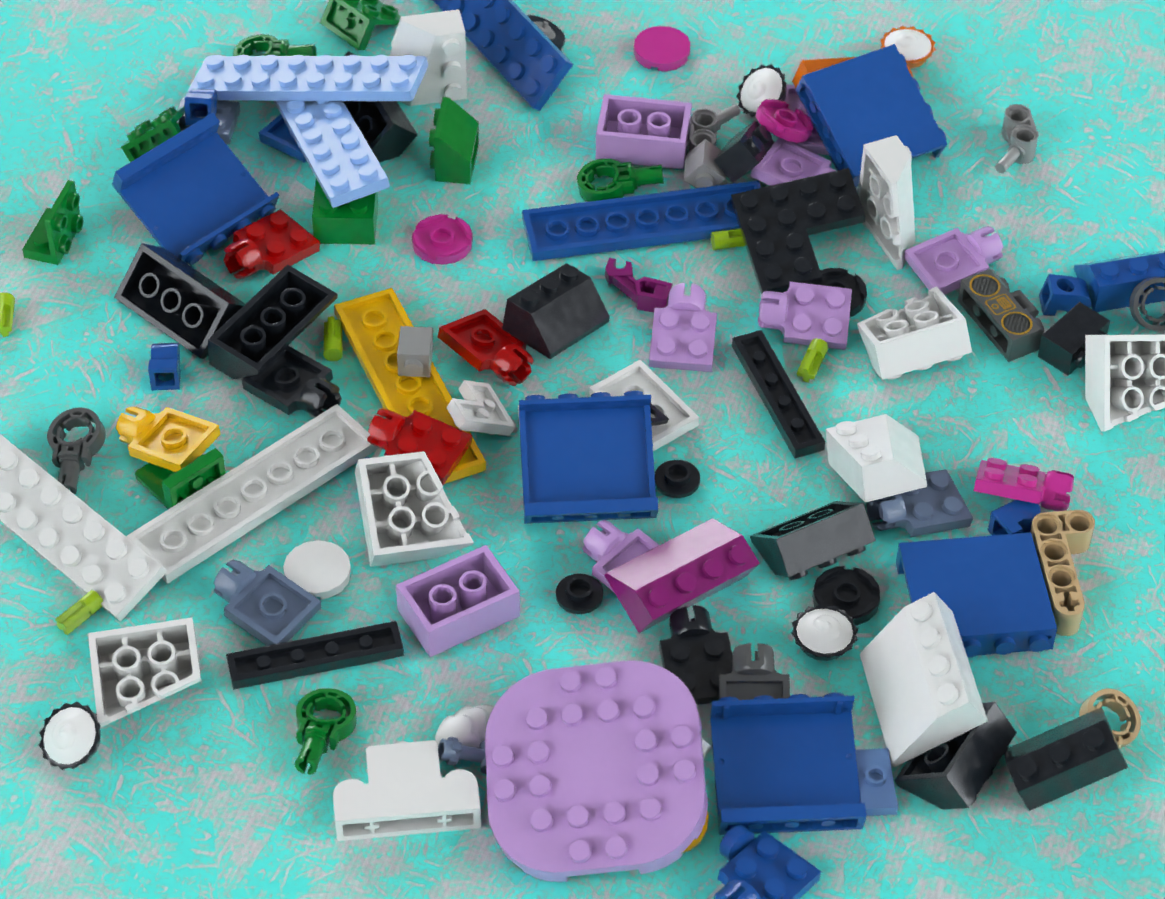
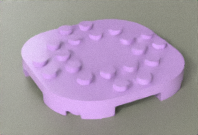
[485,660,708,882]

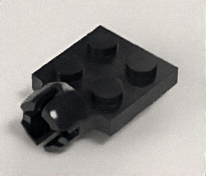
[242,345,342,417]
[659,605,732,705]

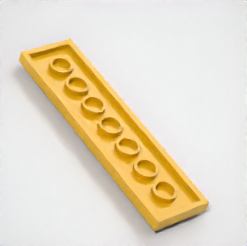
[334,288,486,484]

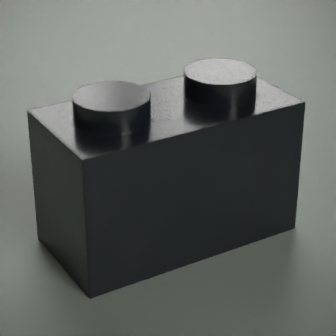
[714,120,775,183]
[1038,302,1110,375]

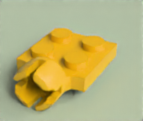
[116,406,221,472]

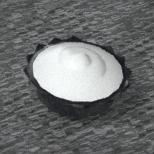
[736,64,787,117]
[791,604,858,661]
[39,702,101,770]

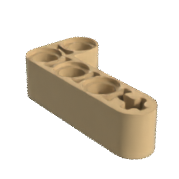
[1030,510,1095,636]

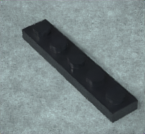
[732,330,825,458]
[226,621,404,690]

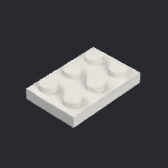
[589,360,699,451]

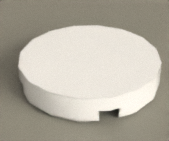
[283,540,351,600]

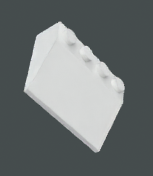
[859,592,988,767]

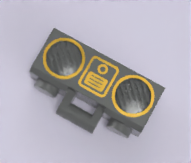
[958,269,1044,362]

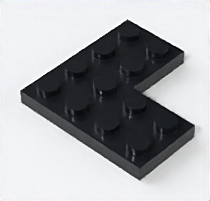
[731,168,865,295]

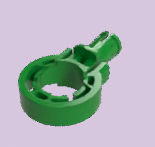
[233,34,317,56]
[577,158,664,202]
[294,688,357,775]

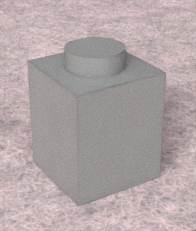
[683,139,726,188]
[397,326,433,377]

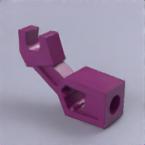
[605,258,673,313]

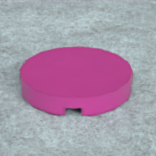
[634,26,691,71]
[756,99,813,143]
[412,214,473,265]

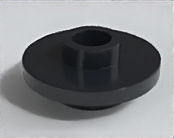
[655,460,700,498]
[556,574,603,614]

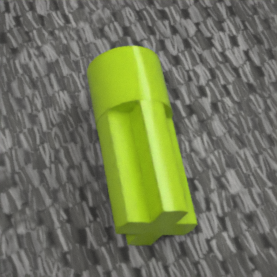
[711,229,745,250]
[0,292,15,337]
[323,316,343,361]
[796,338,829,383]
[55,590,103,635]

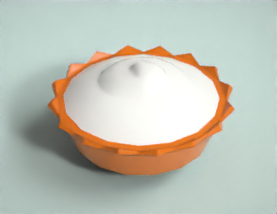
[880,26,936,69]

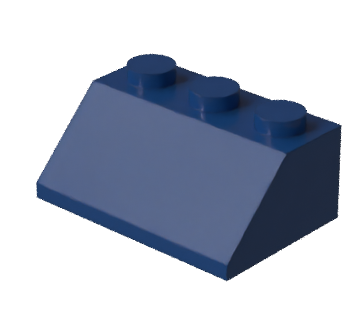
[1074,251,1165,312]

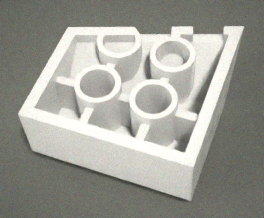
[389,9,467,106]
[858,135,916,270]
[857,286,972,380]
[1085,334,1165,432]
[825,414,927,502]
[355,451,474,567]
[88,617,201,728]

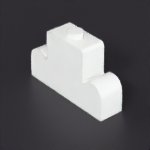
[333,740,481,841]

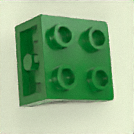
[320,0,402,50]
[121,106,185,162]
[22,180,84,265]
[135,448,226,509]

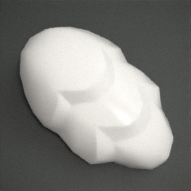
[435,704,494,748]

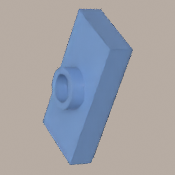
[856,748,898,816]

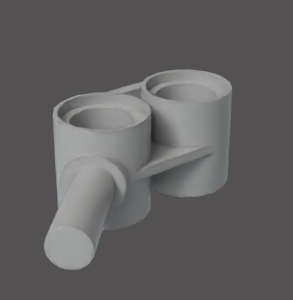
[689,104,740,152]
[995,104,1038,174]

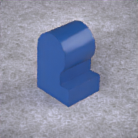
[184,89,218,125]
[1039,274,1091,316]
[148,343,181,391]
[987,500,1041,535]

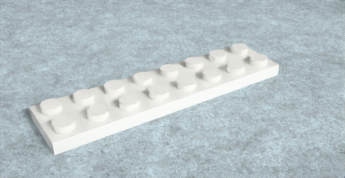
[126,404,378,584]
[0,434,167,622]

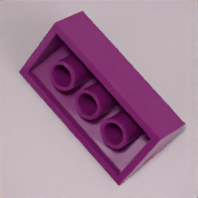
[604,518,760,633]

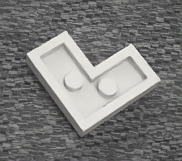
[446,380,516,436]

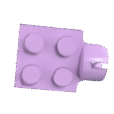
[750,138,836,186]
[904,226,1003,295]
[758,282,852,350]
[649,283,717,372]
[582,520,659,592]

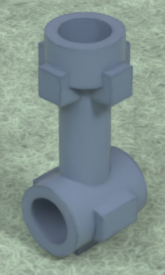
[438,737,486,774]

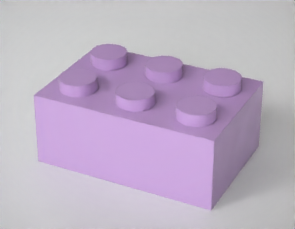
[595,94,692,169]
[396,545,520,657]

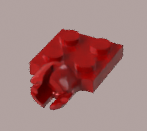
[223,209,320,279]
[437,309,534,386]
[367,408,473,485]

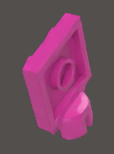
[974,458,1074,511]

